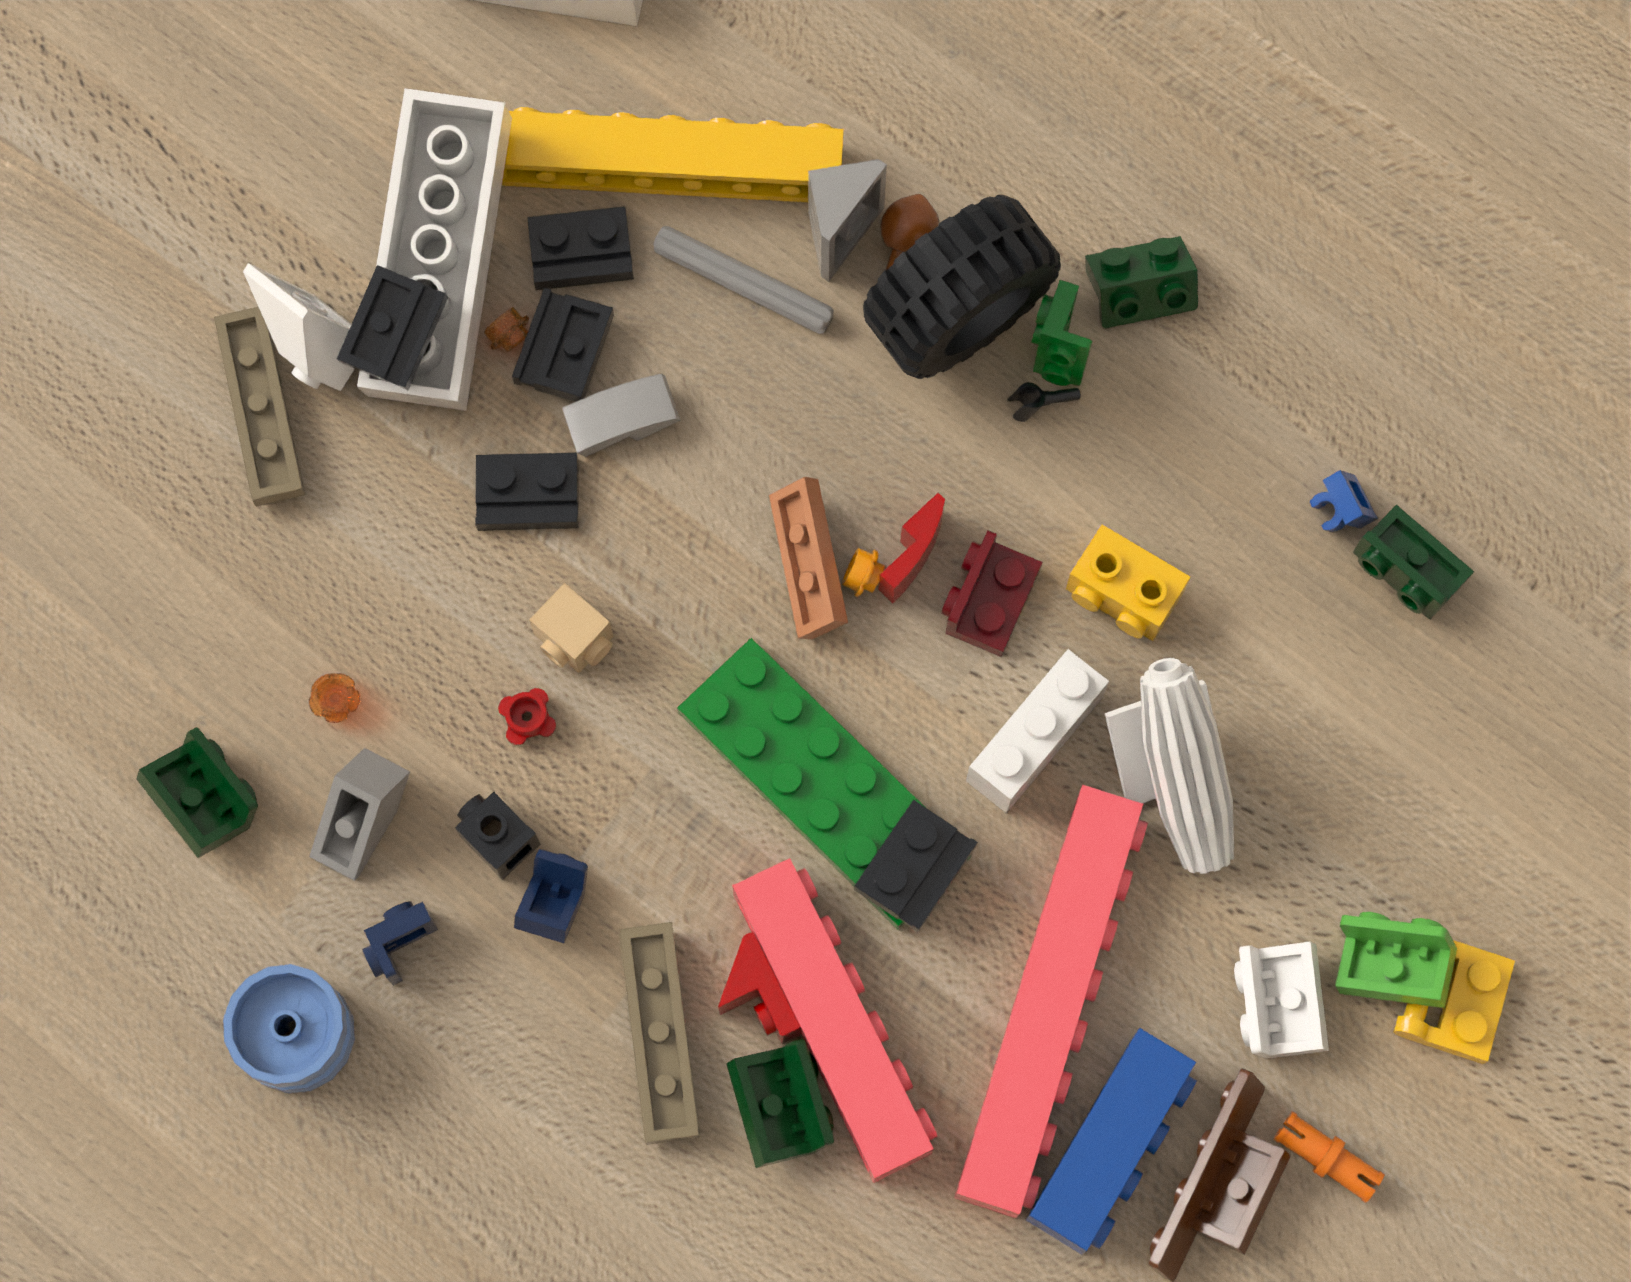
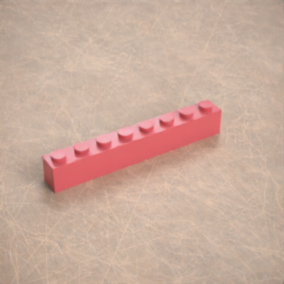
[954,785,1148,1218]

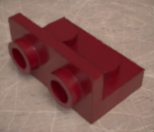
[941,530,1043,657]

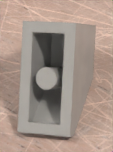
[309,748,410,881]

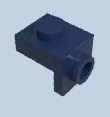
[514,849,588,943]
[362,901,438,986]

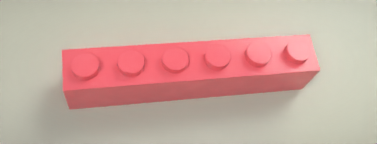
[732,858,937,1183]

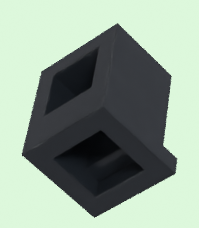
[455,792,541,880]

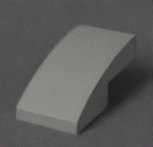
[562,374,681,457]

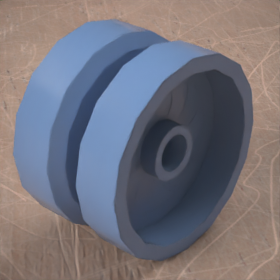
[223,964,355,1094]

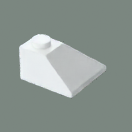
[243,263,354,391]

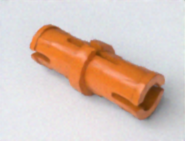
[1273,1111,1385,1203]

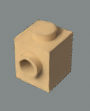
[529,583,614,673]

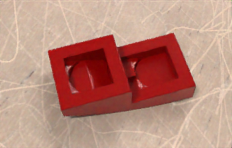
[878,493,945,604]

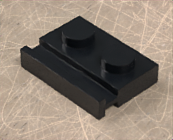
[527,206,634,290]
[337,265,448,391]
[512,288,614,402]
[475,452,579,531]
[854,800,978,933]

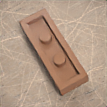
[769,477,848,640]

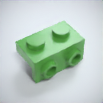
[1335,912,1457,1008]

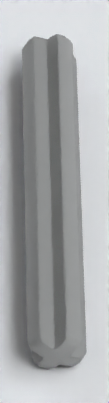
[653,226,834,334]

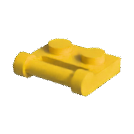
[1393,940,1515,1064]

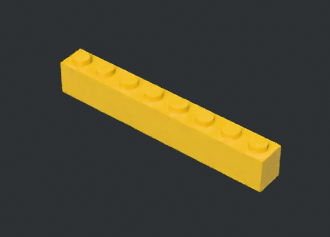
[502,107,844,202]

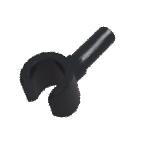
[1007,382,1081,422]

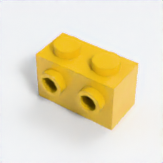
[1066,524,1191,641]

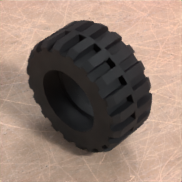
[863,195,1061,379]

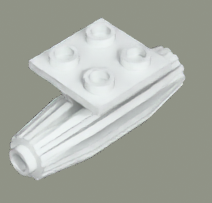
[1105,658,1234,874]

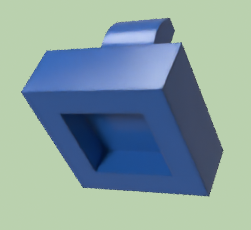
[1310,470,1378,532]

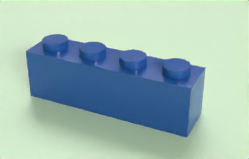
[1025,1028,1197,1255]

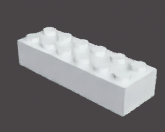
[357,88,512,411]

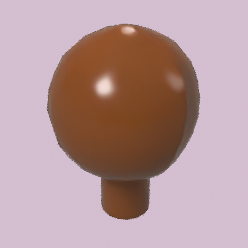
[880,194,940,270]

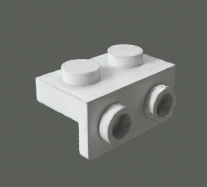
[1234,942,1329,1059]

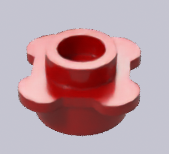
[498,688,556,746]

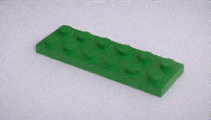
[677,638,972,930]

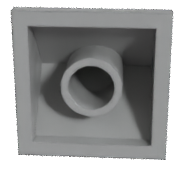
[808,159,887,282]

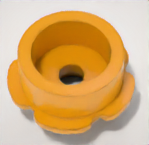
[842,548,885,597]

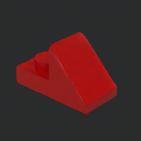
[718,931,801,1044]

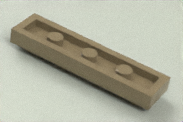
[214,307,305,507]
[619,922,700,1145]

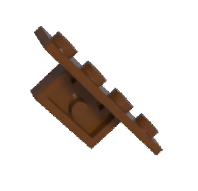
[1149,1068,1291,1282]

